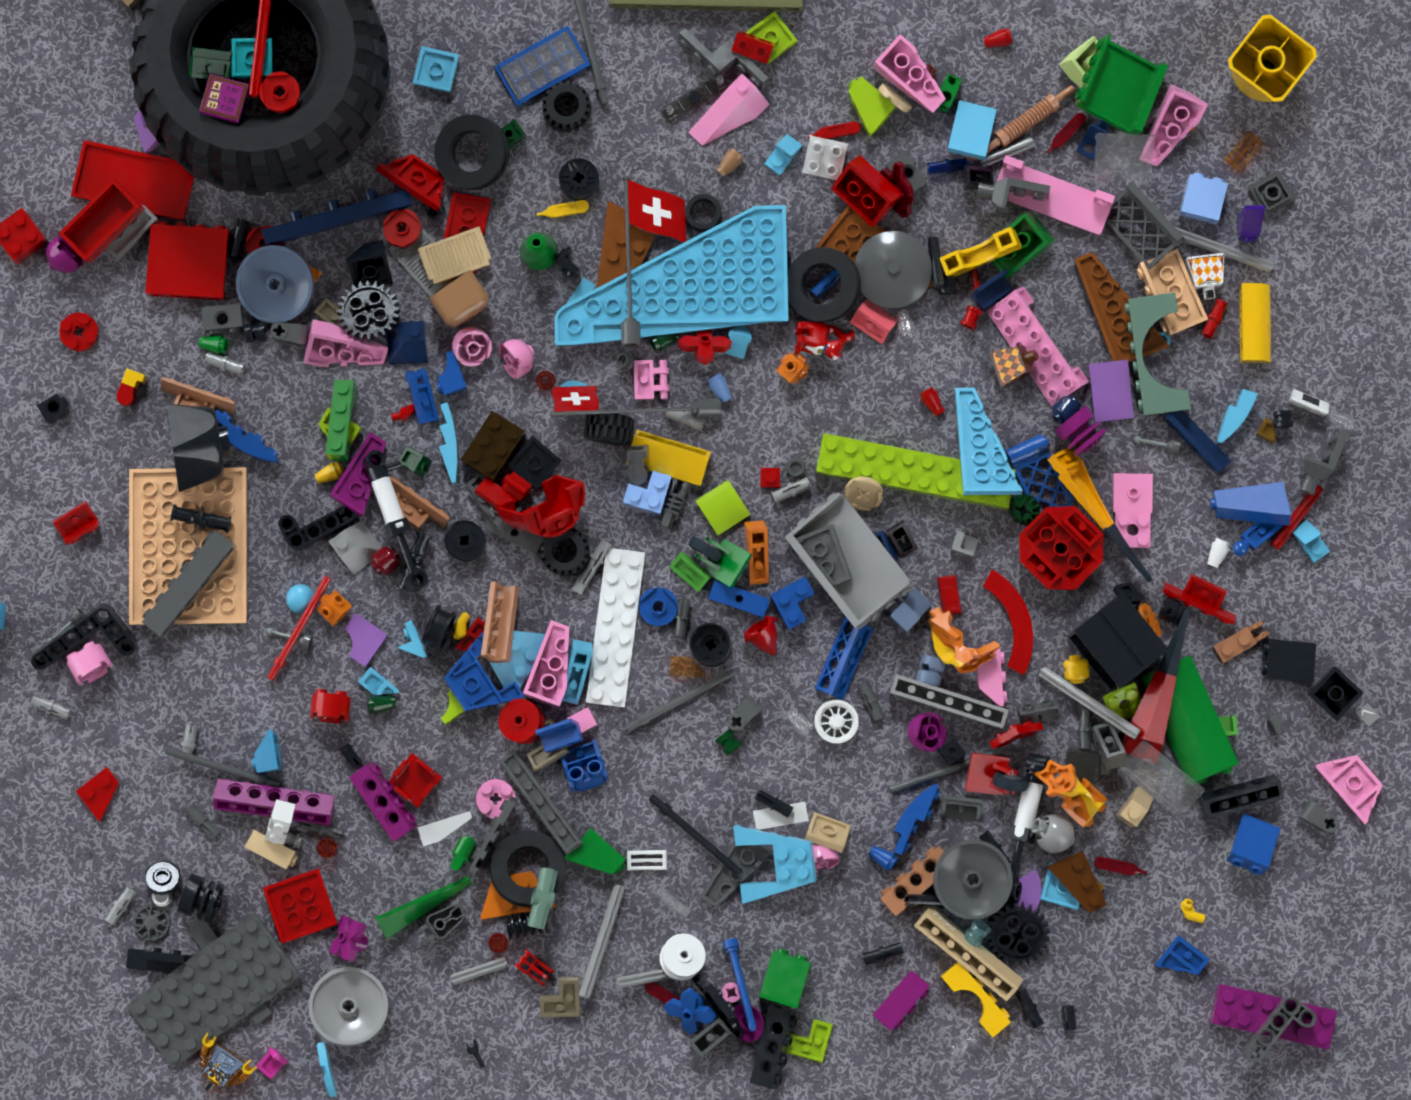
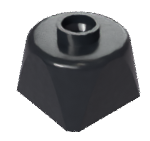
[167,404,231,492]

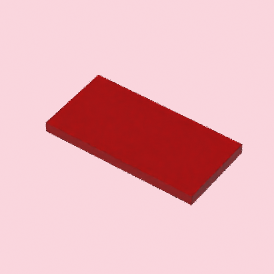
[70,140,195,221]

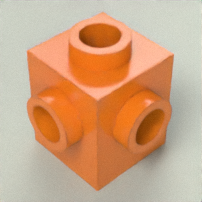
[776,353,810,384]
[317,590,352,626]

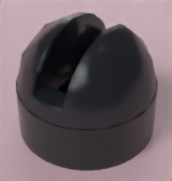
[426,206,443,220]

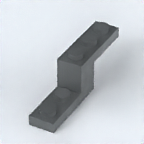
[678,28,769,91]

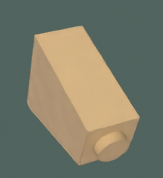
[1115,784,1154,828]

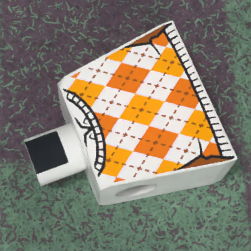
[1185,253,1224,300]

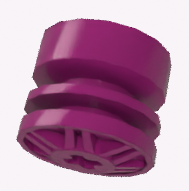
[1055,406,1107,457]

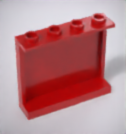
[145,222,231,301]

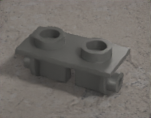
[1017,699,1060,724]

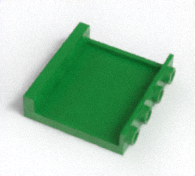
[1074,34,1168,137]

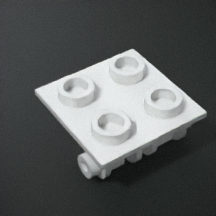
[802,135,848,180]

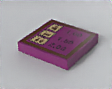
[199,74,249,123]

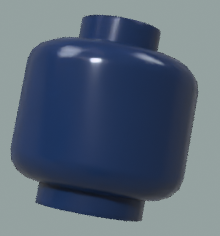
[1052,396,1081,424]

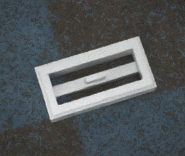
[627,850,667,871]

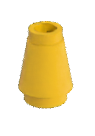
[315,461,345,484]

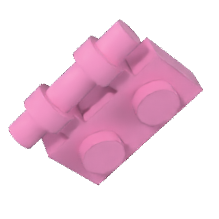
[634,360,670,400]

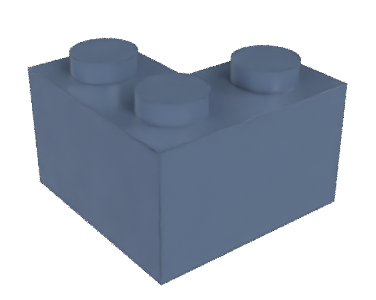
[887,588,932,633]

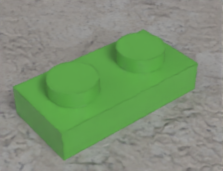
[669,551,712,592]

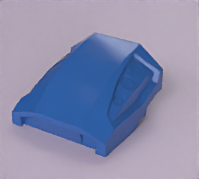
[561,739,609,791]

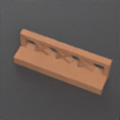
[481,581,519,663]

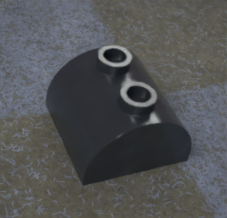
[1307,666,1364,722]

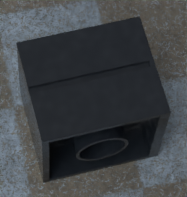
[1067,592,1169,692]

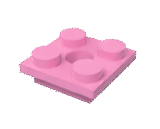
[1115,512,1151,548]

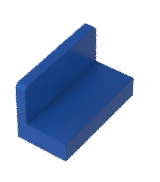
[535,719,583,753]

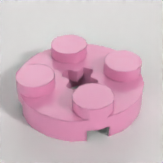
[476,779,516,818]

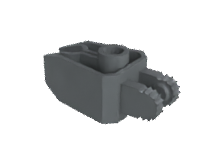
[413,904,467,947]

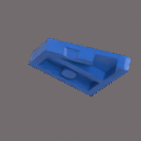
[1155,934,1210,975]

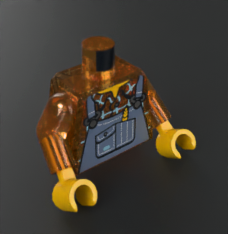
[200,1033,258,1093]

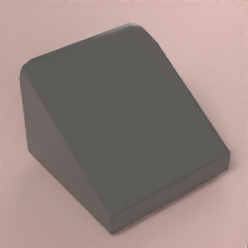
[1266,711,1282,735]

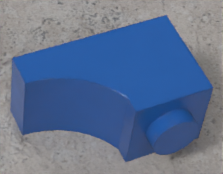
[436,351,467,397]

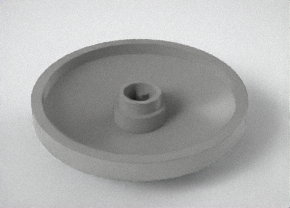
[309,967,388,1047]

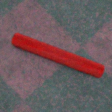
[1271,485,1324,550]

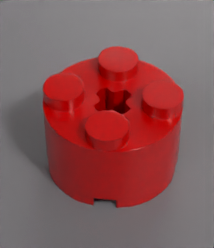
[309,689,351,724]

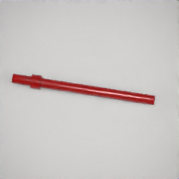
[267,576,331,681]

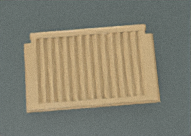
[418,227,491,285]

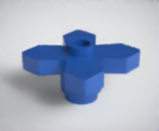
[663,988,717,1035]

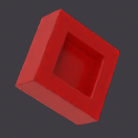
[760,468,780,488]

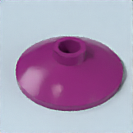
[734,1003,764,1042]

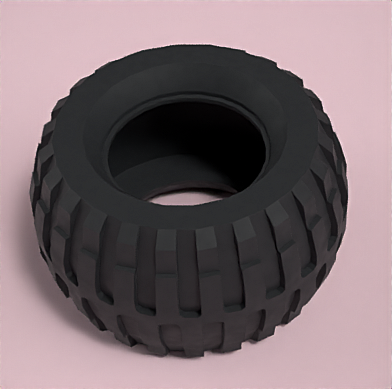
[129,0,391,196]

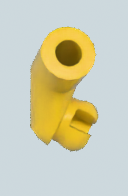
[452,612,470,640]
[1181,898,1205,924]

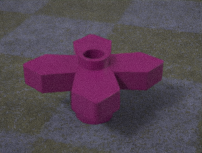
[329,915,368,962]

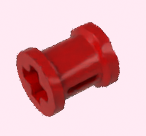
[959,305,983,330]

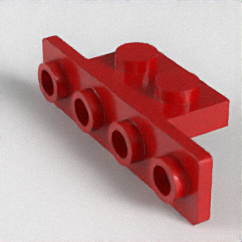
[1162,574,1236,625]

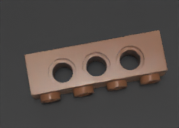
[879,846,944,917]

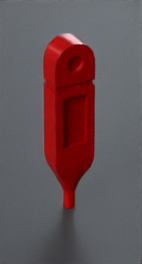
[808,121,860,139]

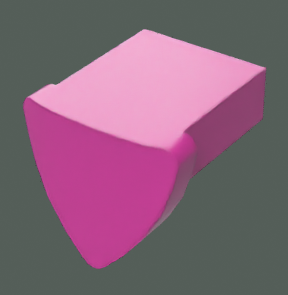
[257,1046,289,1079]

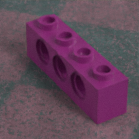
[349,761,418,842]

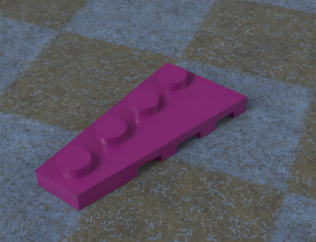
[329,432,387,517]

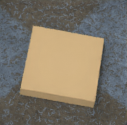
[805,812,851,853]

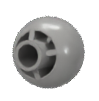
[1031,814,1075,853]

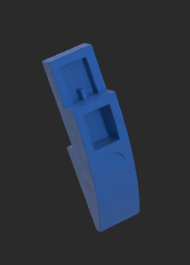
[216,410,280,464]
[893,784,940,855]

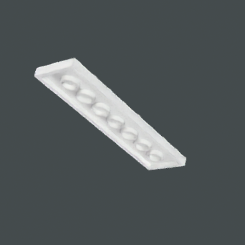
[586,548,645,708]

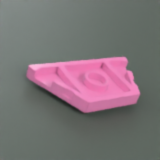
[1314,755,1383,824]

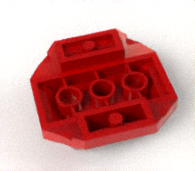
[1019,506,1103,590]

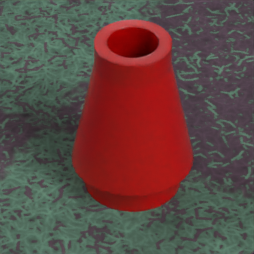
[983,28,1013,48]
[919,387,945,417]

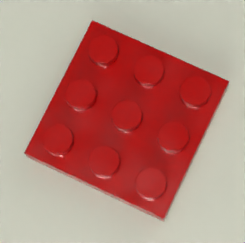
[263,868,338,944]

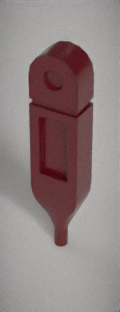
[1046,113,1086,154]
[1094,857,1147,875]
[645,982,681,1004]

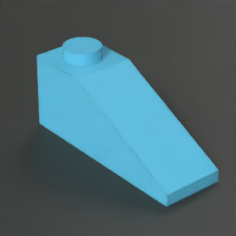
[562,639,593,705]

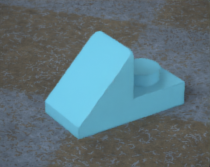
[764,134,803,176]
[1292,520,1330,563]
[398,620,428,659]

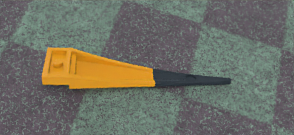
[1048,448,1152,582]

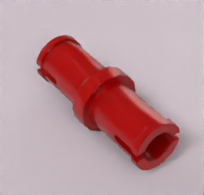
[1201,299,1228,339]

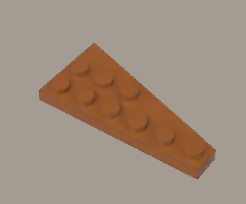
[815,206,934,290]
[1074,252,1170,363]

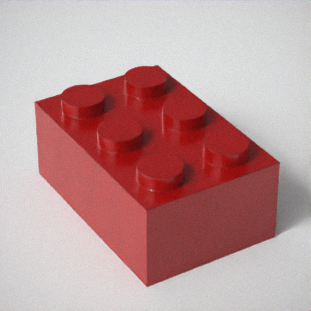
[830,155,902,228]

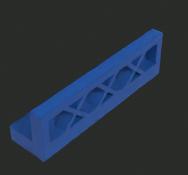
[815,617,873,700]

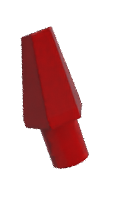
[391,403,416,423]

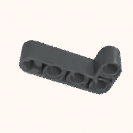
[1243,996,1316,1062]

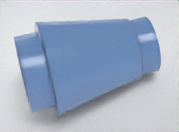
[707,373,732,403]

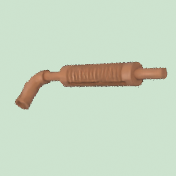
[961,85,1075,161]

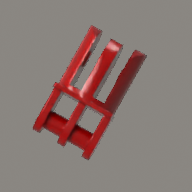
[514,949,555,987]

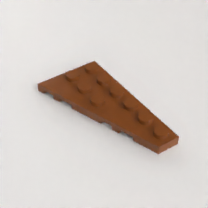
[597,201,656,288]

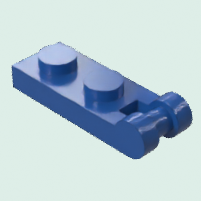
[405,369,439,424]

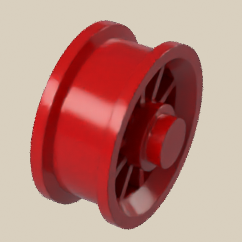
[498,699,546,744]

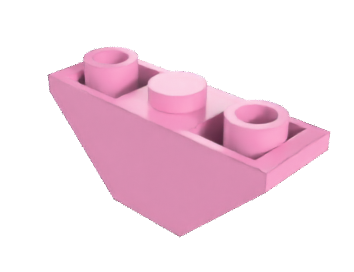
[977,648,1007,707]

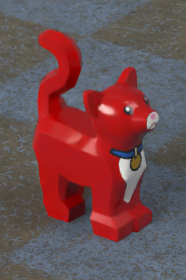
[794,321,855,360]

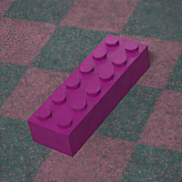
[1209,983,1337,1050]

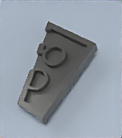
[796,524,853,586]

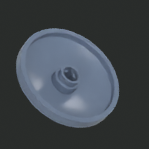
[236,245,314,323]

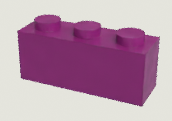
[872,970,930,1031]

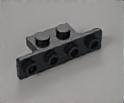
[126,947,194,973]

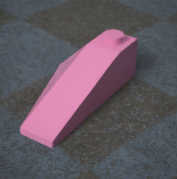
[873,34,946,114]
[1139,84,1208,166]

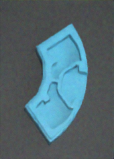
[317,1042,337,1097]

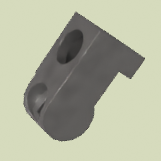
[627,445,649,485]

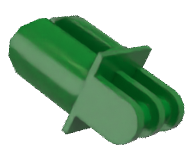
[450,836,476,871]

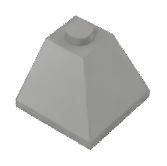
[328,521,381,575]

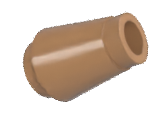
[717,148,744,177]

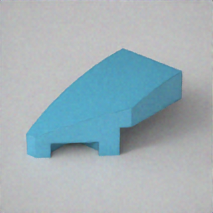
[358,667,399,695]

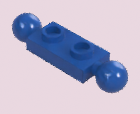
[1233,522,1282,556]

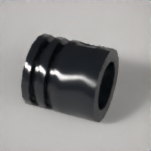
[1157,597,1188,627]

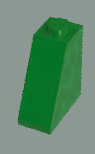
[564,828,626,874]

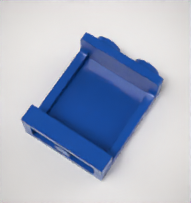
[1226,814,1280,875]

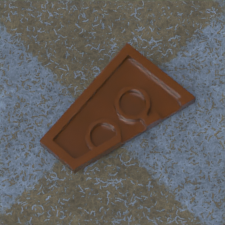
[1046,850,1107,913]

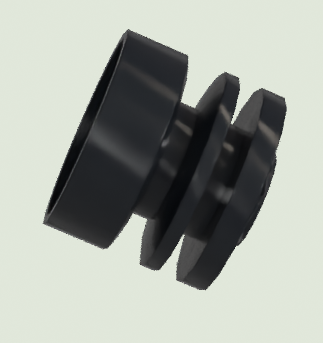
[690,623,732,667]
[177,874,224,924]

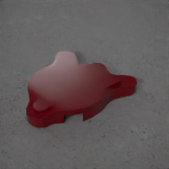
[880,161,914,218]

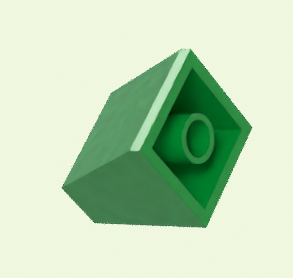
[759,948,811,1009]

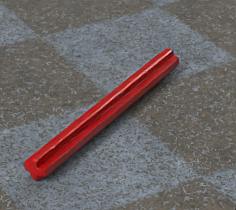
[249,0,271,98]

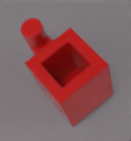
[501,472,533,502]

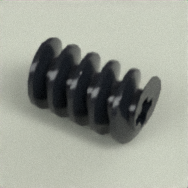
[506,912,549,940]

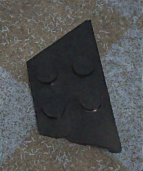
[692,974,744,1039]

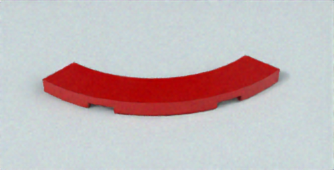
[982,569,1033,675]

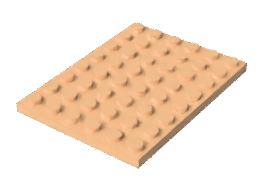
[129,467,247,625]

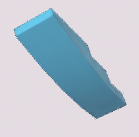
[439,402,459,485]

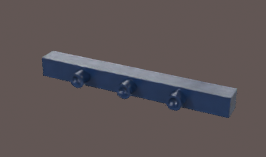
[262,189,412,246]

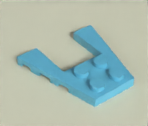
[733,825,817,904]

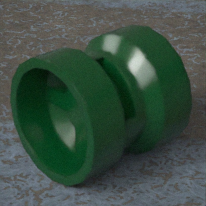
[715,729,742,756]

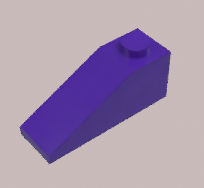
[1237,205,1265,243]

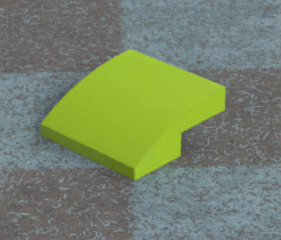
[695,480,750,535]

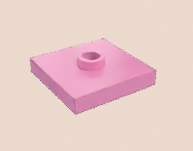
[1113,473,1153,513]

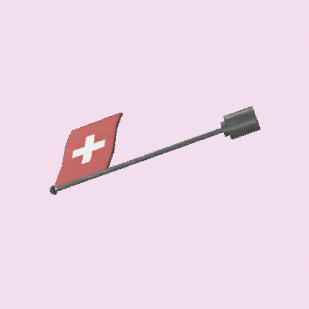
[621,176,686,348]
[550,386,721,418]

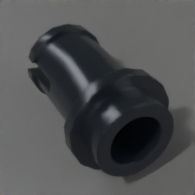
[339,742,362,769]
[1061,1005,1077,1030]

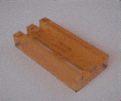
[1224,131,1264,173]

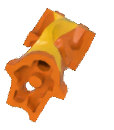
[928,607,1000,673]
[1034,760,1108,828]

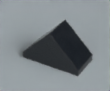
[962,165,993,190]
[885,520,918,558]

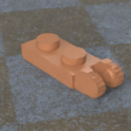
[1213,620,1270,663]

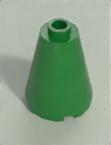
[520,232,558,270]

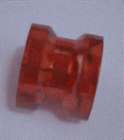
[317,838,338,858]
[488,933,509,953]

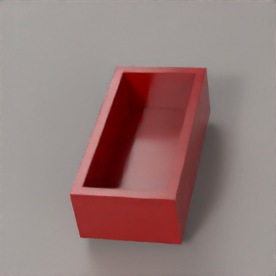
[58,179,145,263]

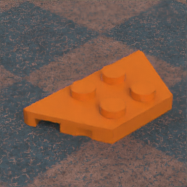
[480,871,556,920]

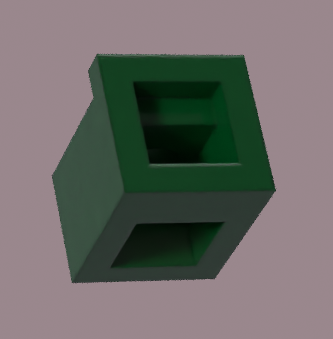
[501,119,526,149]

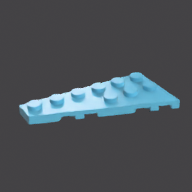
[954,388,1023,495]

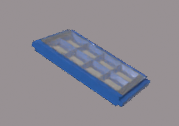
[495,26,591,107]

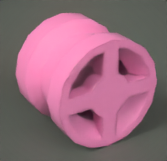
[722,982,740,1002]

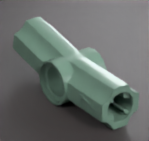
[527,868,558,930]

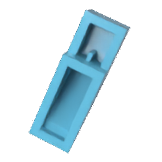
[1215,389,1258,445]

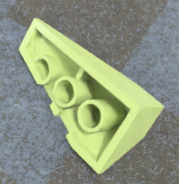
[1059,36,1098,88]

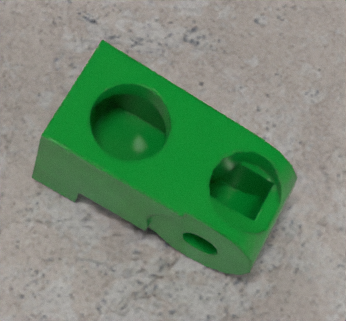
[937,73,963,114]

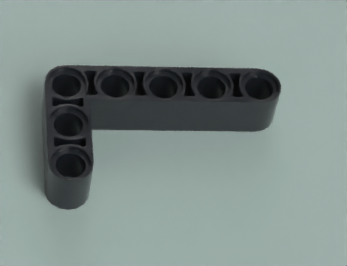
[31,603,137,670]

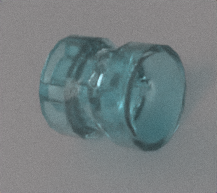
[963,919,991,947]

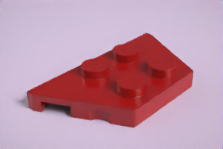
[376,154,444,211]

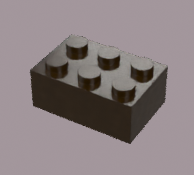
[460,411,526,482]

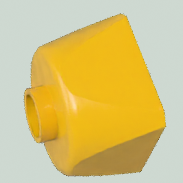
[1228,15,1317,102]

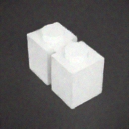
[264,799,295,845]

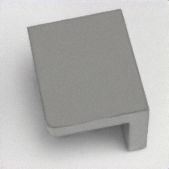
[951,531,978,558]

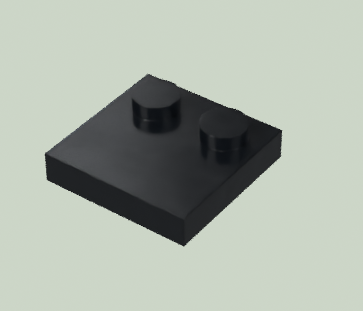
[507,435,562,490]

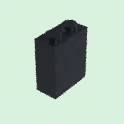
[1261,639,1316,683]

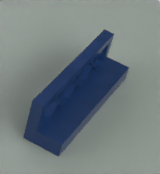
[1162,410,1231,475]

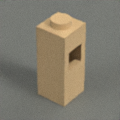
[245,830,298,869]

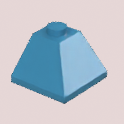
[252,730,282,774]

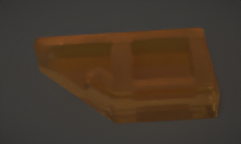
[670,656,706,678]

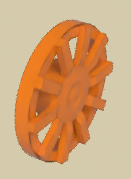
[1139,603,1162,637]

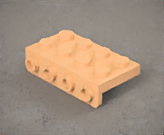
[1136,248,1208,336]

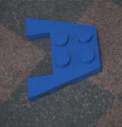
[444,632,525,712]

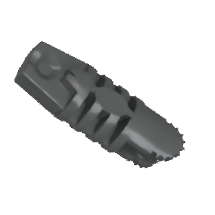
[661,478,690,529]

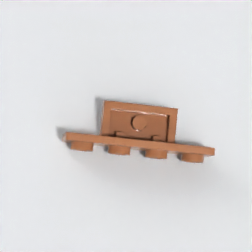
[161,377,235,415]
[389,475,450,531]

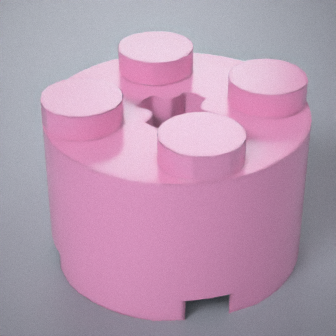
[66,641,113,685]

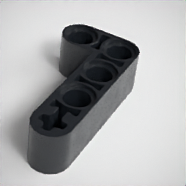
[278,506,359,551]

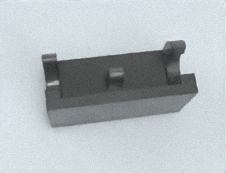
[940,795,982,822]

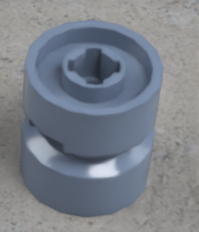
[915,654,946,687]

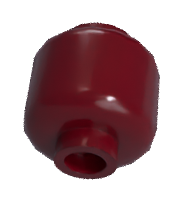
[370,546,400,575]

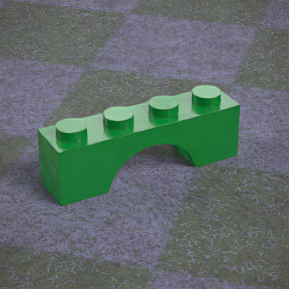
[326,379,357,462]

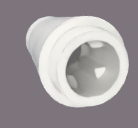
[1207,538,1231,568]

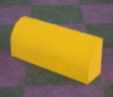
[1239,283,1271,363]
[626,430,711,486]

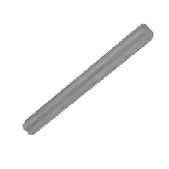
[1163,227,1274,272]
[1039,667,1140,739]
[579,884,625,999]

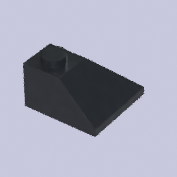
[347,239,393,288]

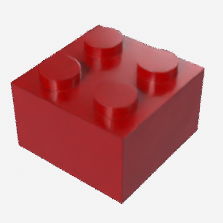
[0,208,49,265]

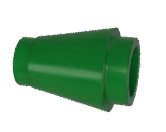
[198,335,229,355]

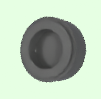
[786,458,806,478]

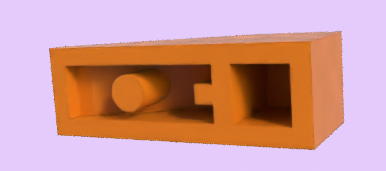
[744,520,769,585]

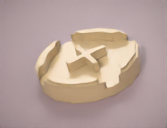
[878,83,912,112]
[844,476,883,511]

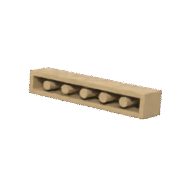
[914,907,1023,1002]

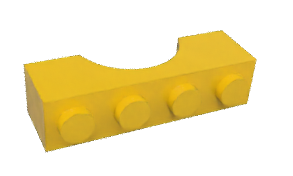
[940,227,1022,277]
[940,961,1011,1038]

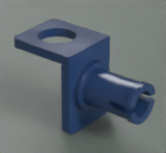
[1076,119,1109,160]

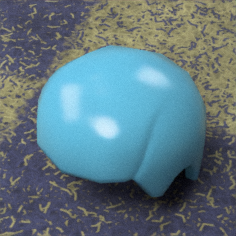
[286,584,314,614]

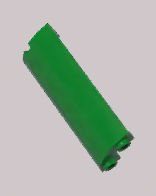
[1141,655,1239,785]

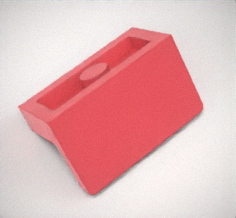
[850,299,898,344]

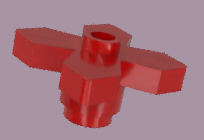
[678,329,732,365]

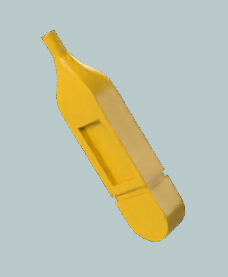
[536,200,589,218]

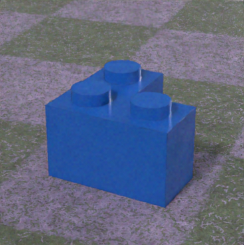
[770,577,814,631]

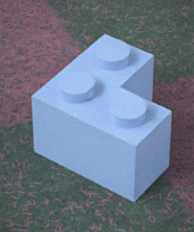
[623,471,672,516]

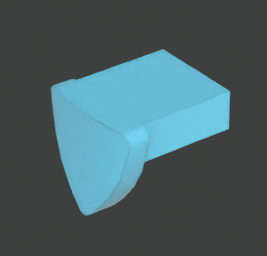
[725,326,752,359]

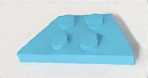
[489,630,545,688]

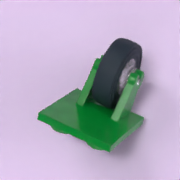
[688,536,752,588]

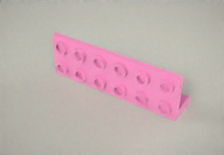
[997,155,1115,235]
[987,286,1089,406]

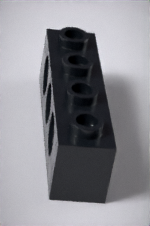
[1199,774,1284,819]
[749,1005,798,1089]

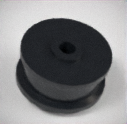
[421,604,457,652]

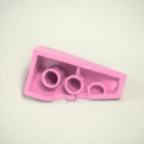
[688,74,770,146]
[303,319,388,367]
[523,620,569,707]

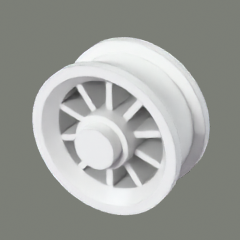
[814,700,859,743]
[659,933,706,981]

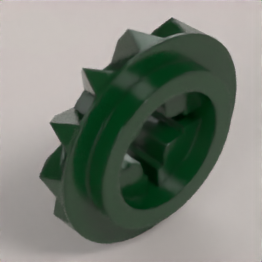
[1009,494,1040,525]

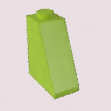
[848,76,896,138]

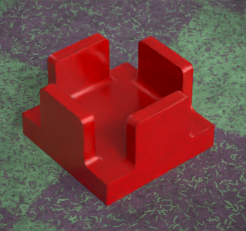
[389,753,443,808]

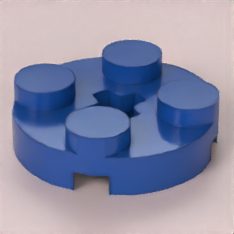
[639,587,678,627]

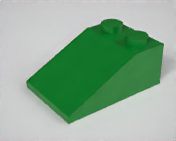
[992,211,1055,279]

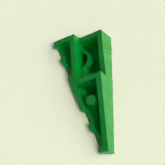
[375,876,472,938]

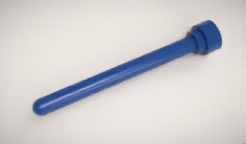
[722,938,756,1032]

